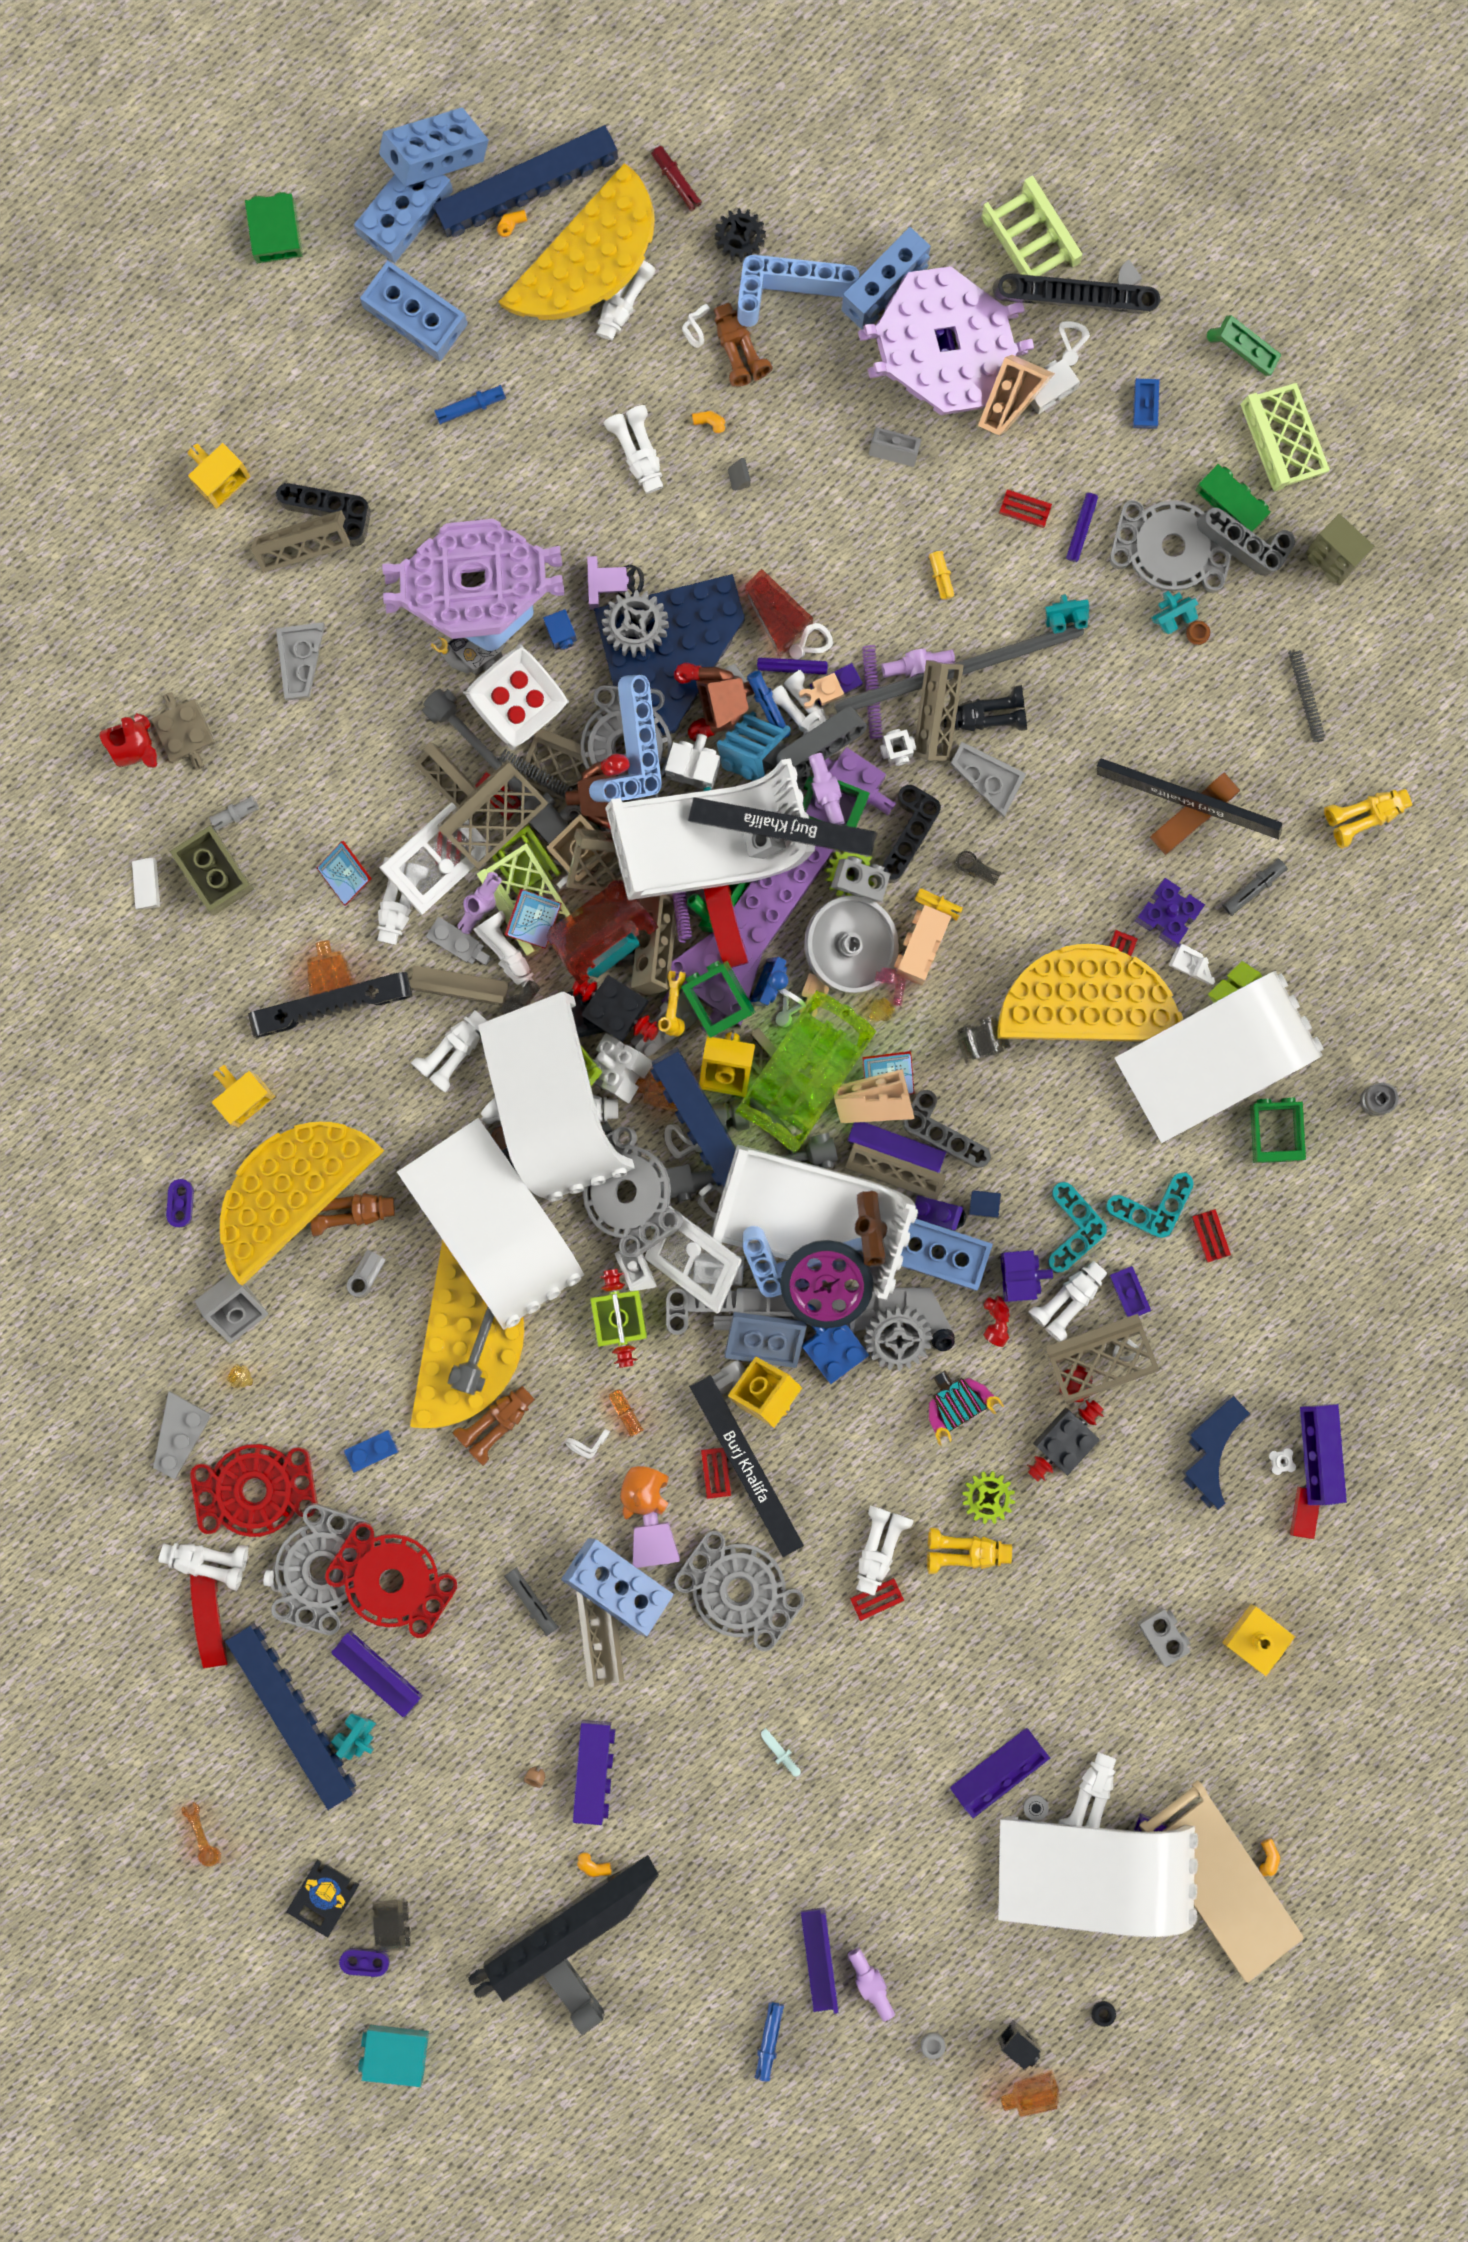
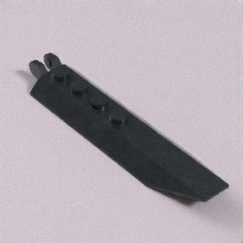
[468,1855,659,2002]

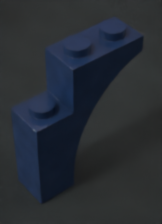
[1182,1395,1250,1510]

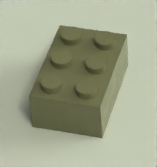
[1305,513,1375,585]
[169,825,254,915]

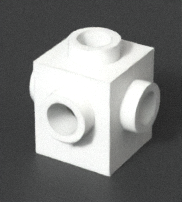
[880,729,916,766]

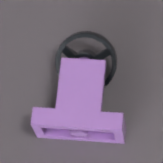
[587,556,644,610]

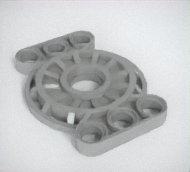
[1109,500,1233,593]
[581,685,672,803]
[583,1127,683,1257]
[271,1503,371,1635]
[674,1530,804,1651]

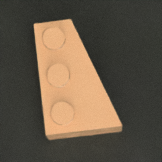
[978,354,1055,435]
[894,905,951,985]
[832,1069,915,1123]

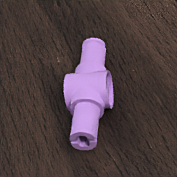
[881,649,955,678]
[809,753,845,825]
[457,872,502,934]
[847,1948,895,2021]

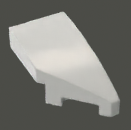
[1168,944,1215,985]

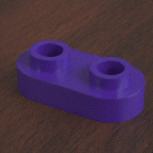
[166,1179,194,1228]
[339,1948,390,1977]

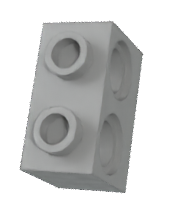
[831,856,890,902]
[1137,1607,1191,1667]

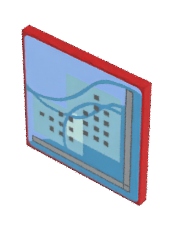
[317,840,372,906]
[505,889,562,949]
[862,1051,915,1094]

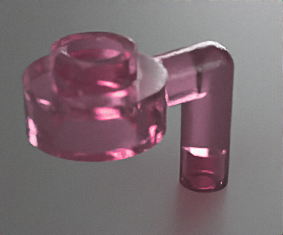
[875,967,906,1006]

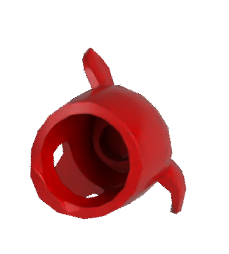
[99,713,157,768]

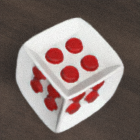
[463,644,569,750]

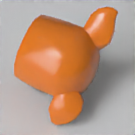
[620,1466,669,1520]

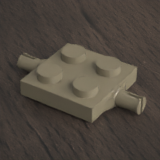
[151,692,215,770]

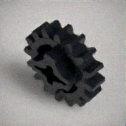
[714,208,766,262]

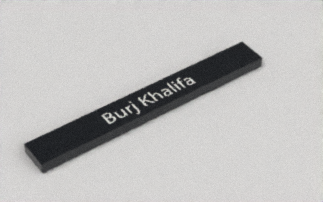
[1097,758,1283,840]
[688,797,877,857]
[689,1374,804,1557]

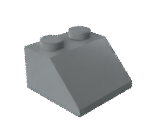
[195,1273,269,1344]

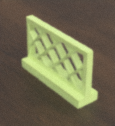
[1240,383,1330,492]
[477,843,578,957]

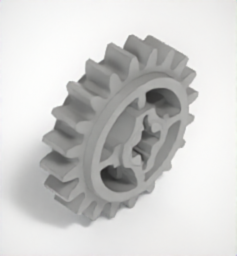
[602,590,669,657]
[864,1304,933,1371]

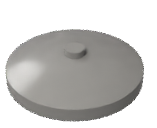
[804,896,898,993]

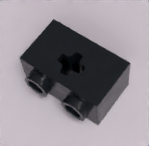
[998,2020,1041,2070]

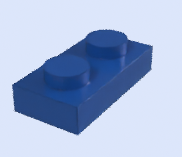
[1133,378,1160,429]
[344,1430,399,1473]

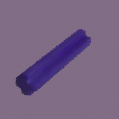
[1066,492,1098,562]
[757,657,828,675]

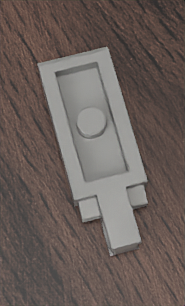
[426,916,491,966]

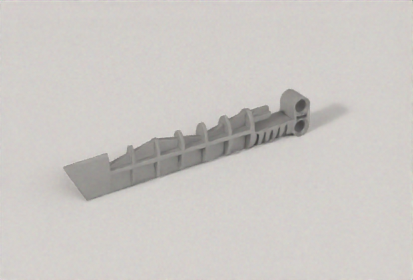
[666,1287,953,1335]

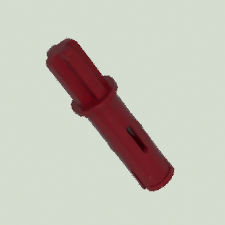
[651,145,702,211]

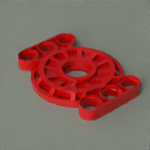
[190,1444,318,1537]
[325,1522,457,1638]

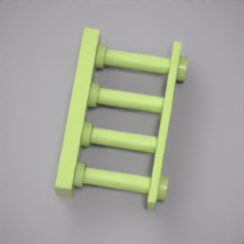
[981,175,1083,276]

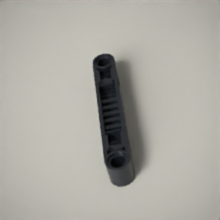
[992,273,1161,314]
[248,972,413,1038]

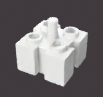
[665,734,720,790]
[592,1033,652,1104]

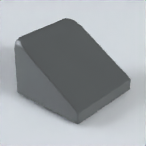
[728,458,750,491]

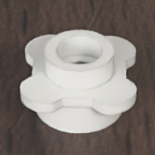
[1269,1448,1296,1475]

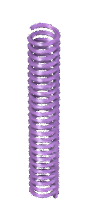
[862,645,883,739]
[672,892,692,943]

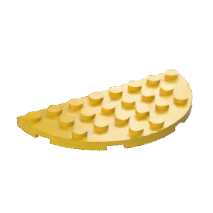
[499,163,655,320]
[997,944,1183,1042]
[219,1121,385,1286]
[410,1239,525,1428]

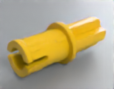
[928,551,954,600]
[915,888,963,921]

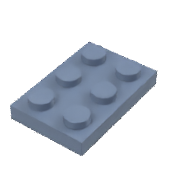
[724,1312,806,1368]

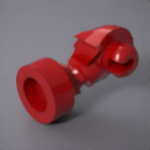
[983,1296,1010,1347]

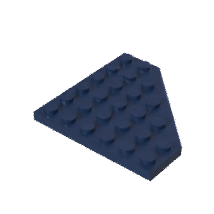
[594,574,745,736]

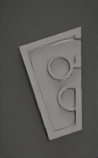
[276,622,325,701]
[950,742,1026,818]
[630,988,699,1057]
[153,1391,212,1479]

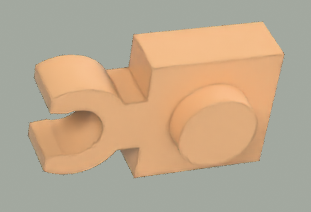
[799,673,844,709]
[799,972,830,1018]

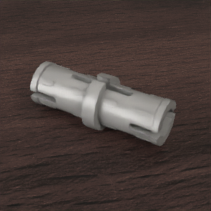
[209,796,259,831]

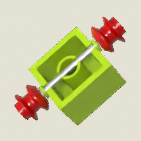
[590,1269,648,1368]

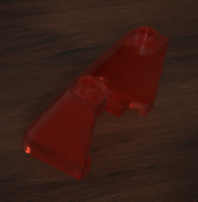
[546,880,659,985]

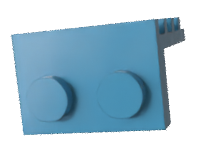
[717,711,791,781]

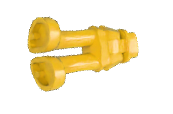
[1324,789,1412,849]
[927,1527,1012,1574]

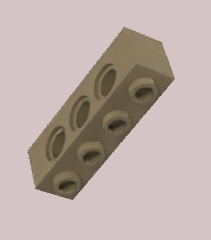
[631,895,678,996]

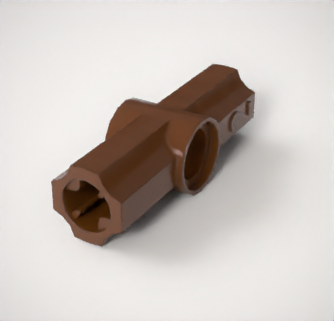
[854,1191,887,1266]

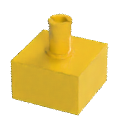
[188,443,251,509]
[699,1032,755,1097]
[212,1065,276,1128]
[728,1356,802,1428]
[1222,1604,1295,1676]

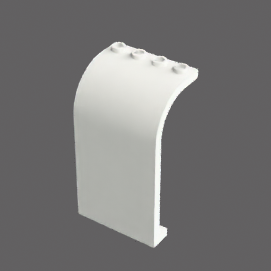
[606,759,815,900]
[1115,971,1324,1143]
[478,991,635,1202]
[397,1118,584,1330]
[710,1144,918,1300]
[999,1816,1198,1937]

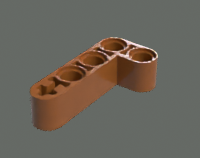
[1150,772,1240,855]

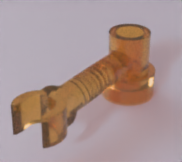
[182,1802,221,1867]

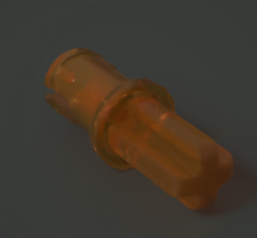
[609,1389,644,1437]

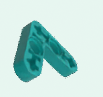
[1106,1172,1194,1238]
[1048,1182,1107,1273]

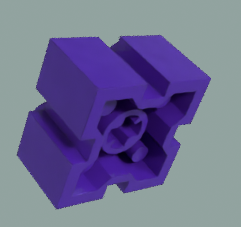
[1134,878,1205,948]
[1000,1250,1053,1302]

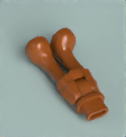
[713,303,773,387]
[311,1193,395,1237]
[452,1386,535,1466]

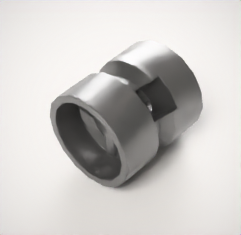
[1360,1082,1399,1116]
[712,1098,750,1133]

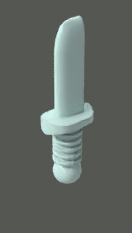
[761,1728,801,1777]

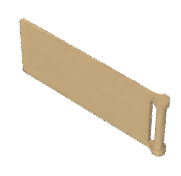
[1139,1780,1304,1983]

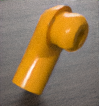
[497,210,527,237]
[692,411,726,433]
[1259,1838,1280,1877]
[577,1853,612,1877]

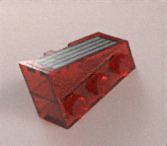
[745,569,813,658]

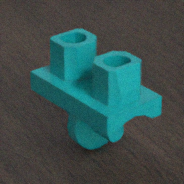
[1151,591,1199,634]
[1045,594,1089,634]
[331,1714,376,1760]

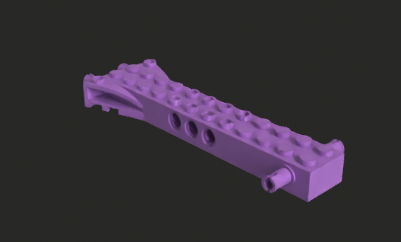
[661,747,896,1037]

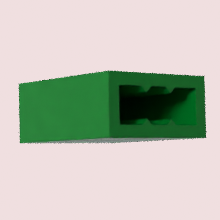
[245,192,303,264]

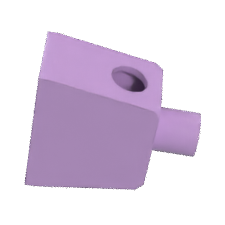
[633,1512,680,1568]

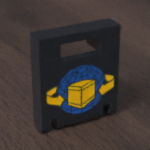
[286,1859,360,1938]

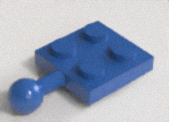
[750,957,789,1006]
[802,1303,870,1384]

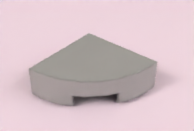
[1118,260,1142,285]

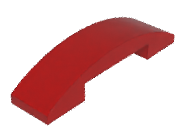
[704,885,749,968]
[190,1574,228,1669]

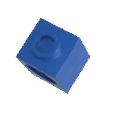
[543,609,577,650]

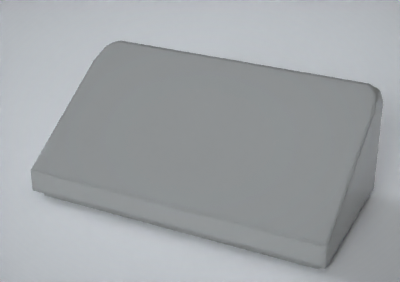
[869,427,922,467]

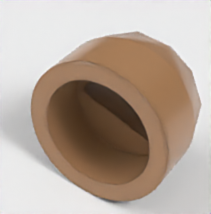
[524,1766,545,1788]

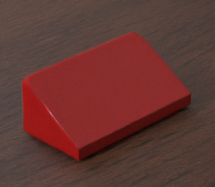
[1290,1486,1320,1539]

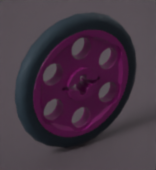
[780,1240,874,1329]

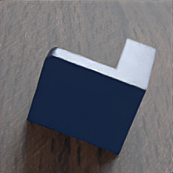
[968,1190,1001,1218]

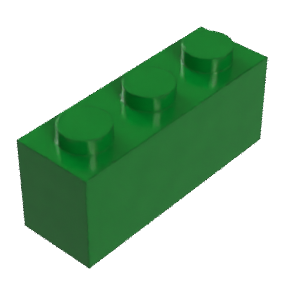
[1195,464,1271,533]

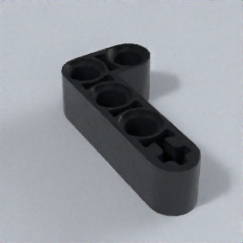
[276,483,371,546]
[882,784,941,883]

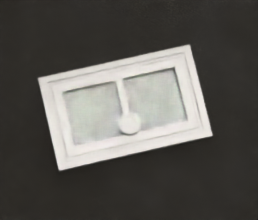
[379,802,493,915]
[644,1206,742,1314]

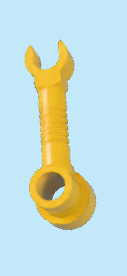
[658,970,686,1037]

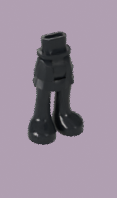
[943,685,1027,731]

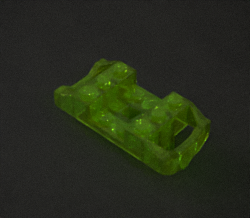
[734,990,877,1153]

